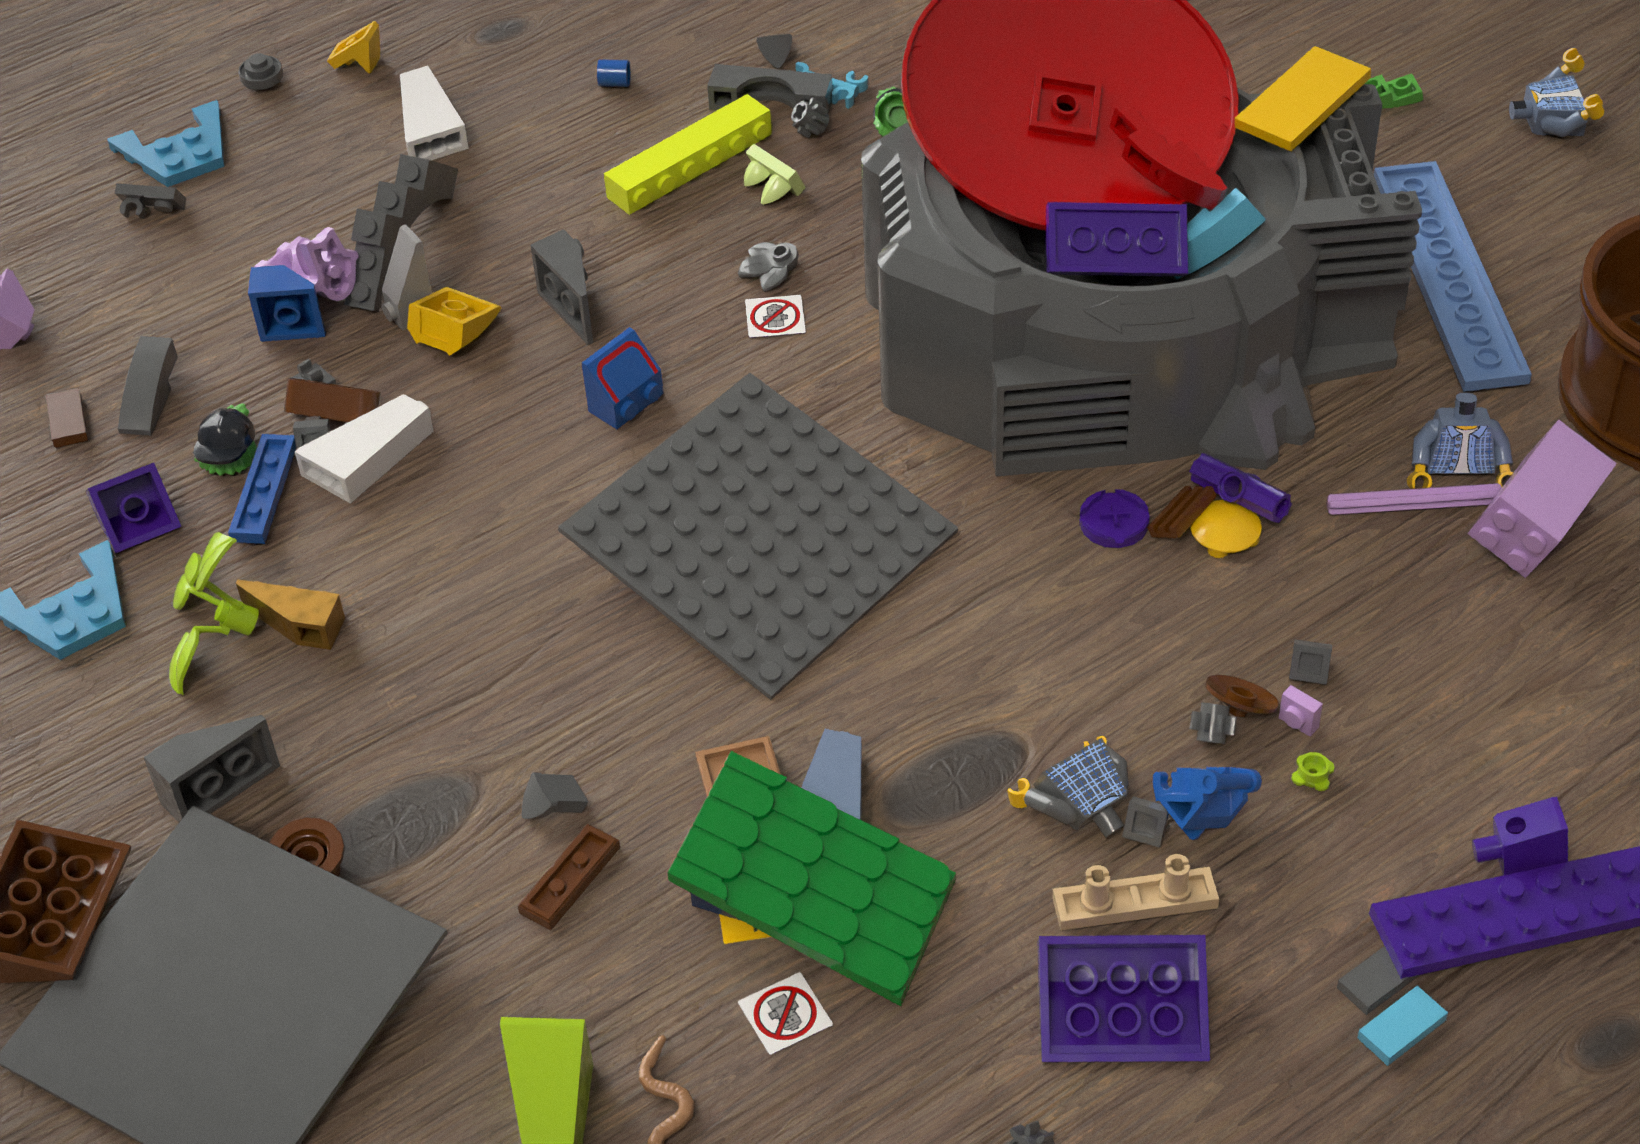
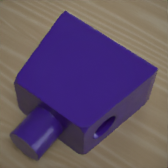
[1472,796,1568,875]

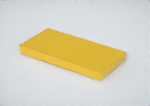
[1234,46,1371,151]

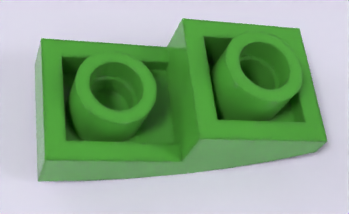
[1365,73,1423,109]

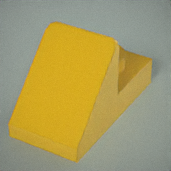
[327,21,380,74]

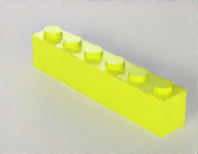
[604,94,772,215]

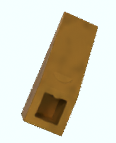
[236,579,345,650]

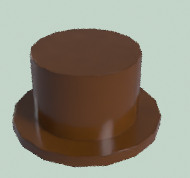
[269,818,345,877]

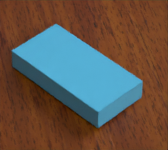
[1357,985,1448,1066]

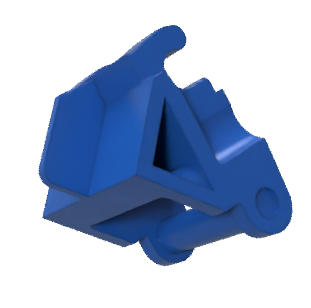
[1153,767,1262,840]

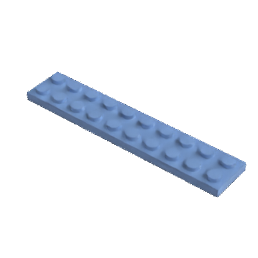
[1374,161,1532,392]

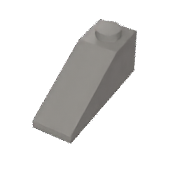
[382,224,432,331]

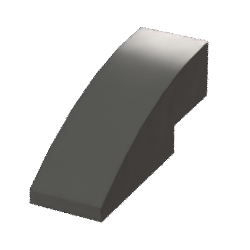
[118,336,178,436]

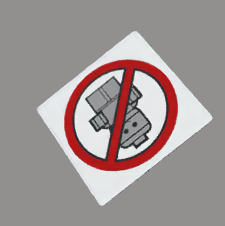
[745,295,806,338]
[738,972,833,1055]

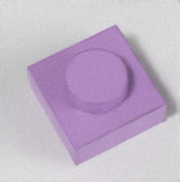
[1279,685,1323,737]

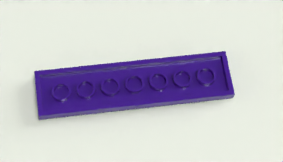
[1369,846,1640,979]

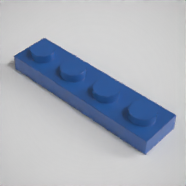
[228,434,296,544]

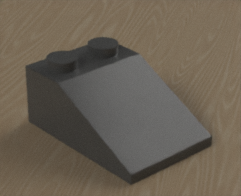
[530,229,593,345]
[144,715,280,822]

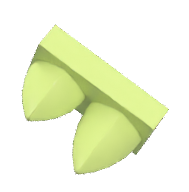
[744,144,806,205]

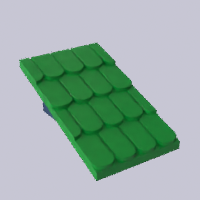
[667,751,956,1006]

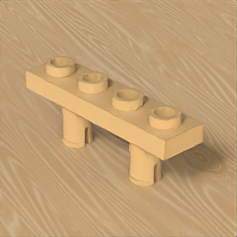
[1052,854,1219,931]

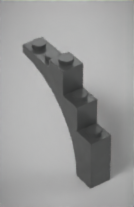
[344,154,458,312]

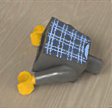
[1007,736,1129,838]

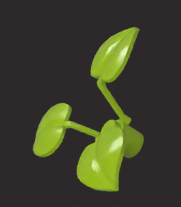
[169,532,259,695]

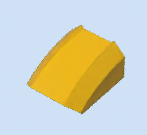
[407,287,502,356]

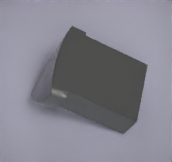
[756,33,792,68]
[522,772,588,819]

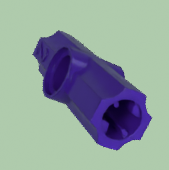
[1189,453,1292,523]

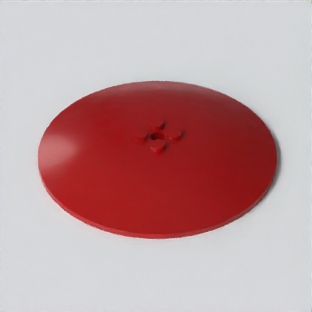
[901,0,1238,231]

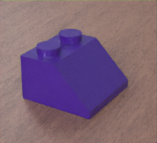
[86,463,181,553]

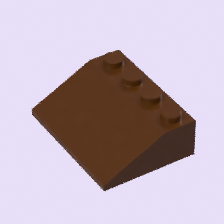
[0,820,131,983]

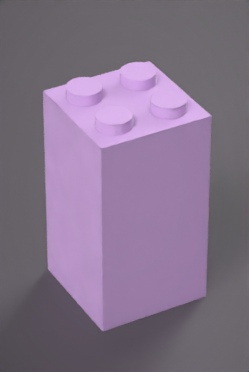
[1467,420,1617,578]

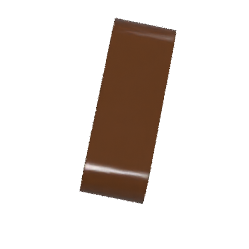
[284,378,381,422]

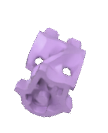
[254,227,359,301]

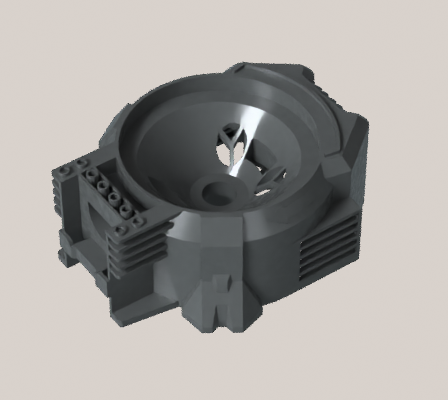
[861,84,1422,477]

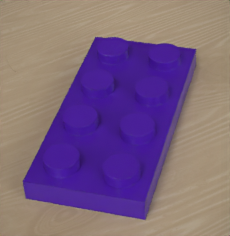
[1046,202,1188,276]

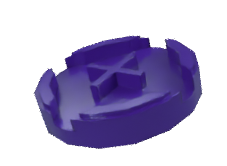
[1079,489,1150,548]

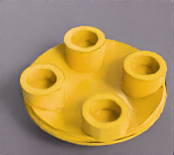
[1190,500,1262,558]

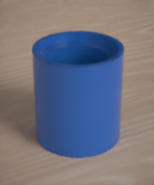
[597,59,631,87]

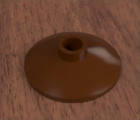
[1205,675,1279,717]

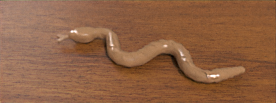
[639,1035,695,1144]

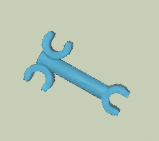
[796,62,868,109]

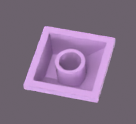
[0,268,34,349]

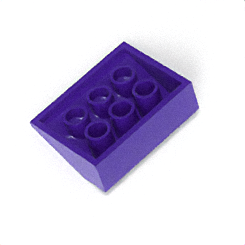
[1037,935,1210,1062]

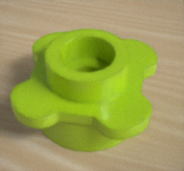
[1291,752,1335,791]

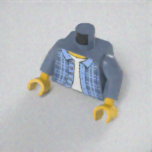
[1509,48,1604,137]
[1407,393,1513,489]

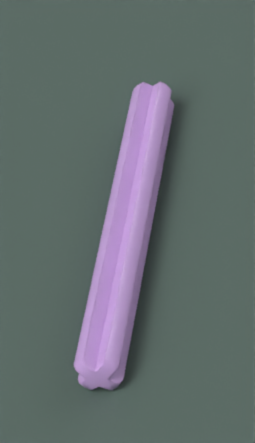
[1327,483,1502,515]

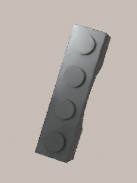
[707,64,833,114]

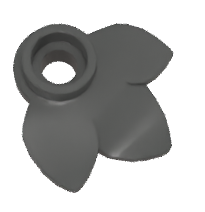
[738,242,799,292]

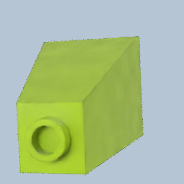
[500,1017,593,1144]

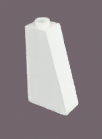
[400,66,469,160]
[295,394,434,503]

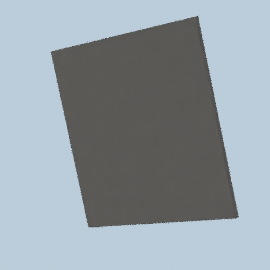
[558,373,958,700]
[0,806,448,1144]

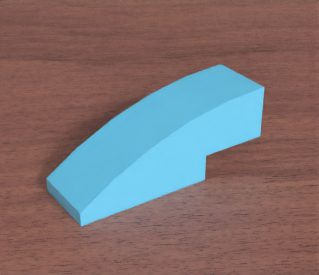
[1174,188,1266,279]

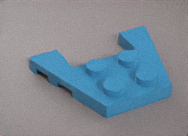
[107,100,225,187]
[0,540,126,660]

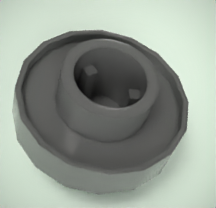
[238,53,283,90]

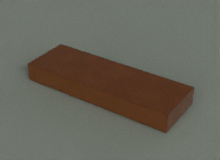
[518,824,620,931]

